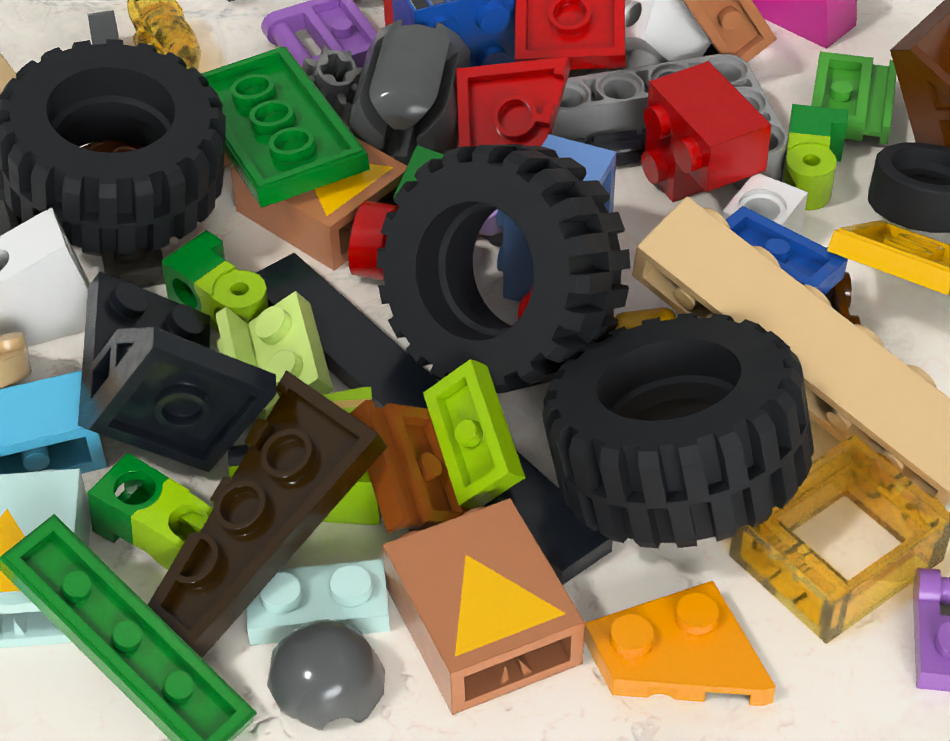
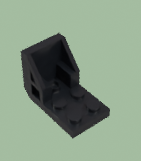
[78,271,276,472]

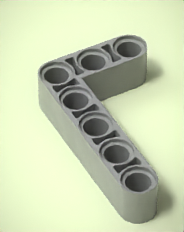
[551,54,788,190]

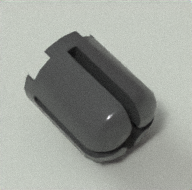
[348,19,471,166]

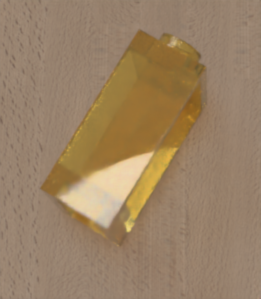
[729,435,950,644]

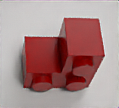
[641,61,772,202]

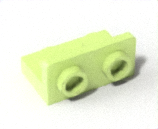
[215,291,333,420]

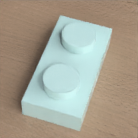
[246,559,390,646]

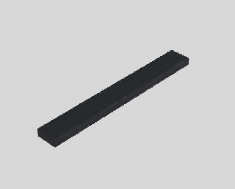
[256,253,613,585]

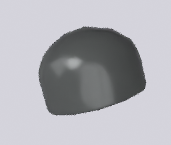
[267,619,385,730]

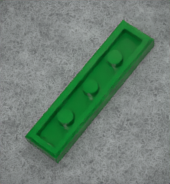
[0,514,257,741]

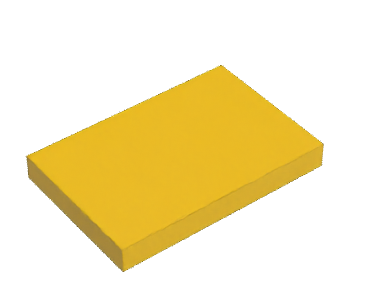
[827,220,950,295]

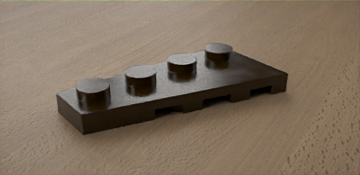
[148,370,387,658]

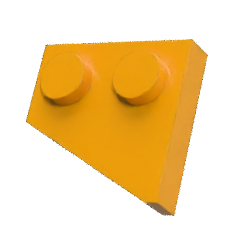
[584,581,776,706]

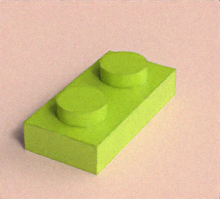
[423,359,526,509]

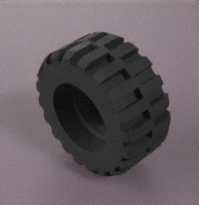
[0,39,226,257]
[377,144,631,394]
[542,313,814,549]

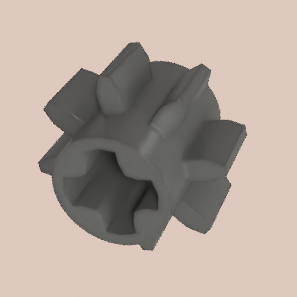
[302,46,363,117]

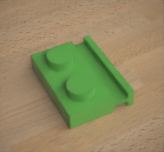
[811,51,897,145]

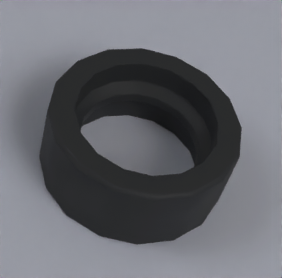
[868,142,950,233]

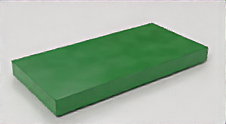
[201,46,370,208]

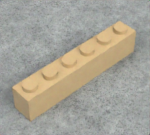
[632,196,950,518]

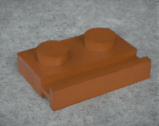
[349,400,471,533]

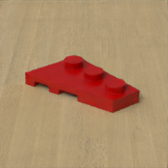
[456,56,572,235]

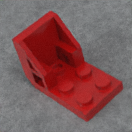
[515,0,626,70]

